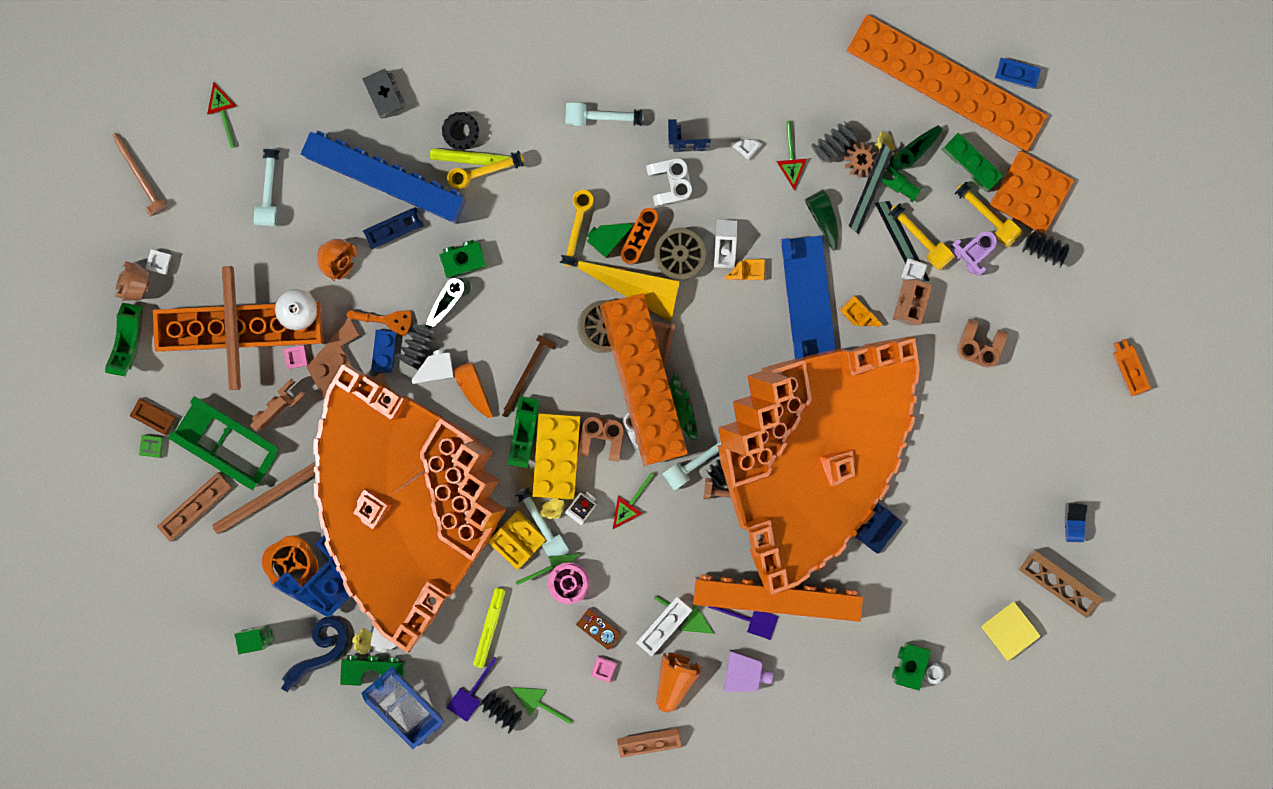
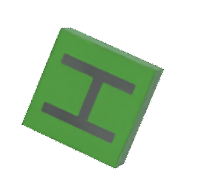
[139,435,163,458]

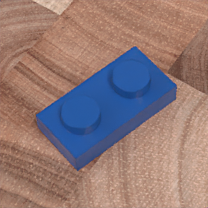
[995,58,1041,89]
[371,330,397,373]

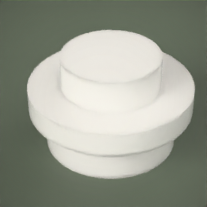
[924,663,944,684]

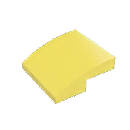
[981,601,1041,662]

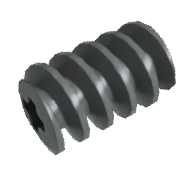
[811,121,858,163]
[397,324,438,370]

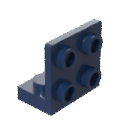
[668,119,711,152]

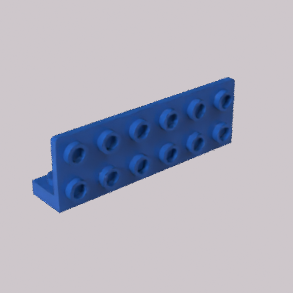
[781,235,835,359]

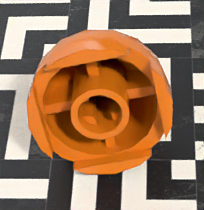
[317,239,357,281]

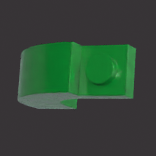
[105,302,143,377]

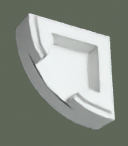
[733,139,762,160]

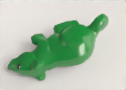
[669,373,698,440]

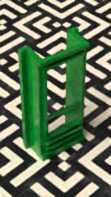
[168,396,280,491]

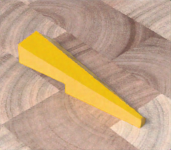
[577,261,680,322]

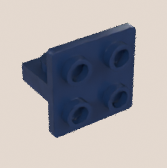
[855,502,902,554]

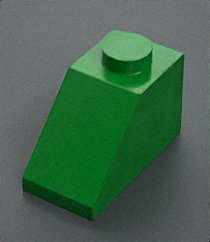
[587,223,633,258]

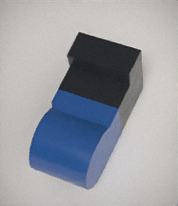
[1065,504,1087,543]

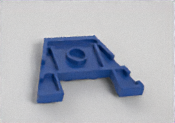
[272,534,350,617]

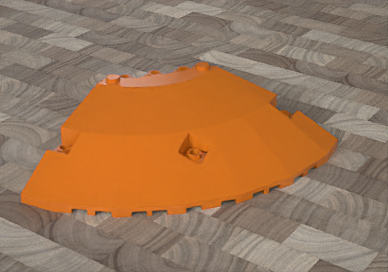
[718,336,920,595]
[314,364,506,653]

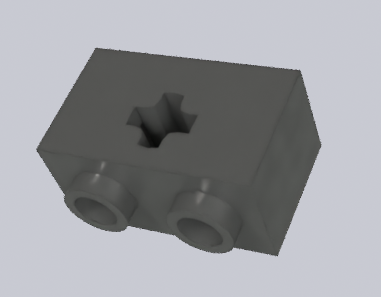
[362,68,405,119]

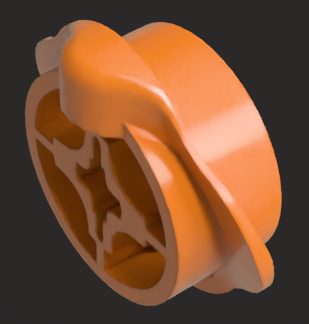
[262,535,318,587]

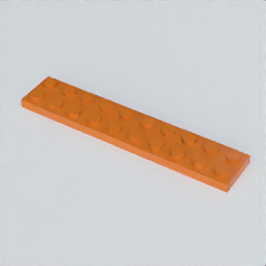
[846,14,1047,152]

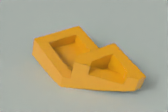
[725,259,766,280]
[839,296,882,327]

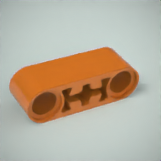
[621,208,658,265]

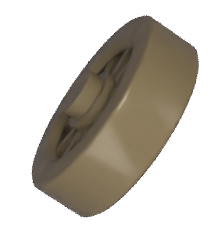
[654,228,706,280]
[577,300,612,353]

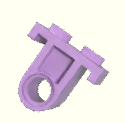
[950,231,997,276]

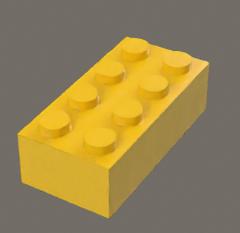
[532,414,581,500]

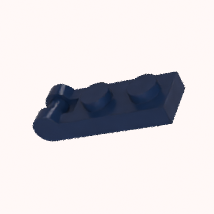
[363,207,424,250]

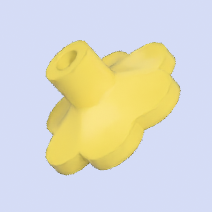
[875,131,895,155]
[540,498,565,519]
[352,628,373,655]

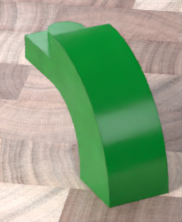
[507,396,540,468]

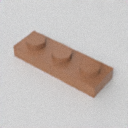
[617,728,681,758]

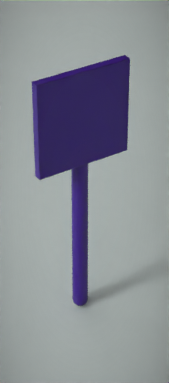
[708,606,778,640]
[446,657,497,722]

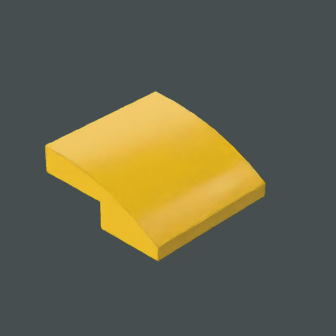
[488,510,546,570]

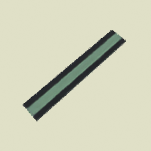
[848,143,893,235]
[875,201,930,282]

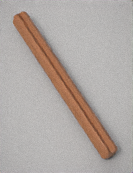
[222,266,241,390]
[212,462,316,534]

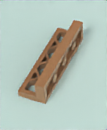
[1019,550,1103,618]

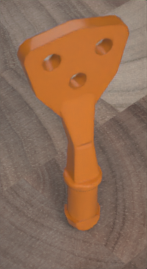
[346,310,411,336]

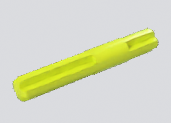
[430,148,510,168]
[473,588,505,668]

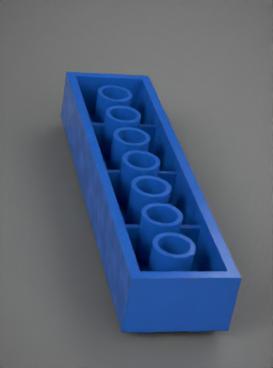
[300,130,466,224]

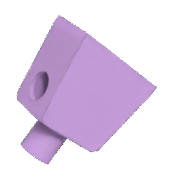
[724,650,773,692]

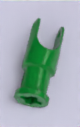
[881,165,923,203]

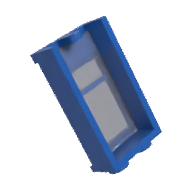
[361,666,444,749]

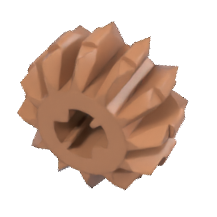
[844,142,878,178]

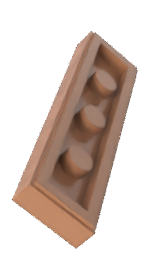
[157,472,233,542]

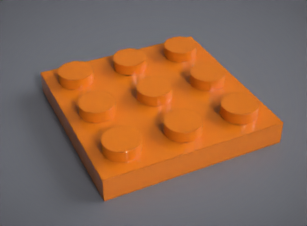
[989,151,1074,234]

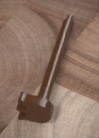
[502,335,557,417]

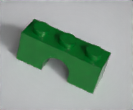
[941,132,1003,192]
[234,625,274,655]
[340,655,406,688]

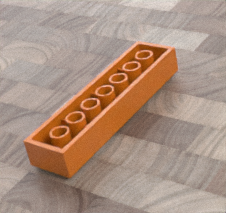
[600,293,688,467]
[153,302,324,352]
[693,574,863,622]

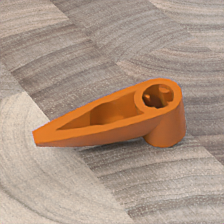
[453,362,493,418]

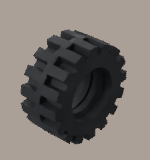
[442,112,479,150]

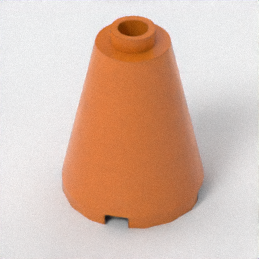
[656,652,702,713]

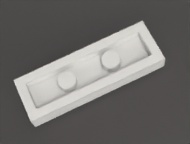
[636,596,693,657]

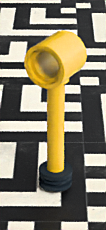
[447,150,524,190]
[954,182,1023,248]
[560,190,594,267]
[888,203,955,271]

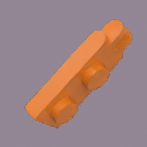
[1113,339,1151,397]

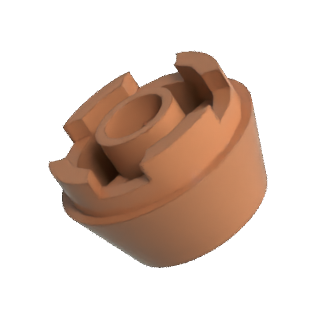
[114,261,150,301]

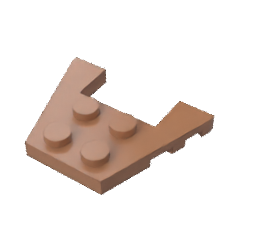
[306,319,391,399]

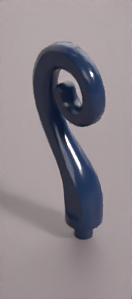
[281,617,349,693]

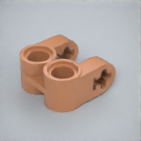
[957,318,1008,368]
[578,417,624,462]

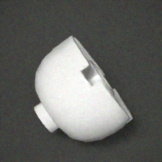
[275,289,317,330]

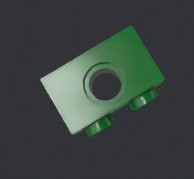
[439,240,487,279]
[892,642,931,691]

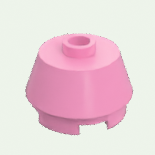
[548,562,589,604]

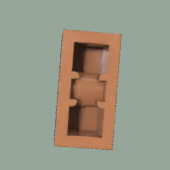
[893,279,932,326]

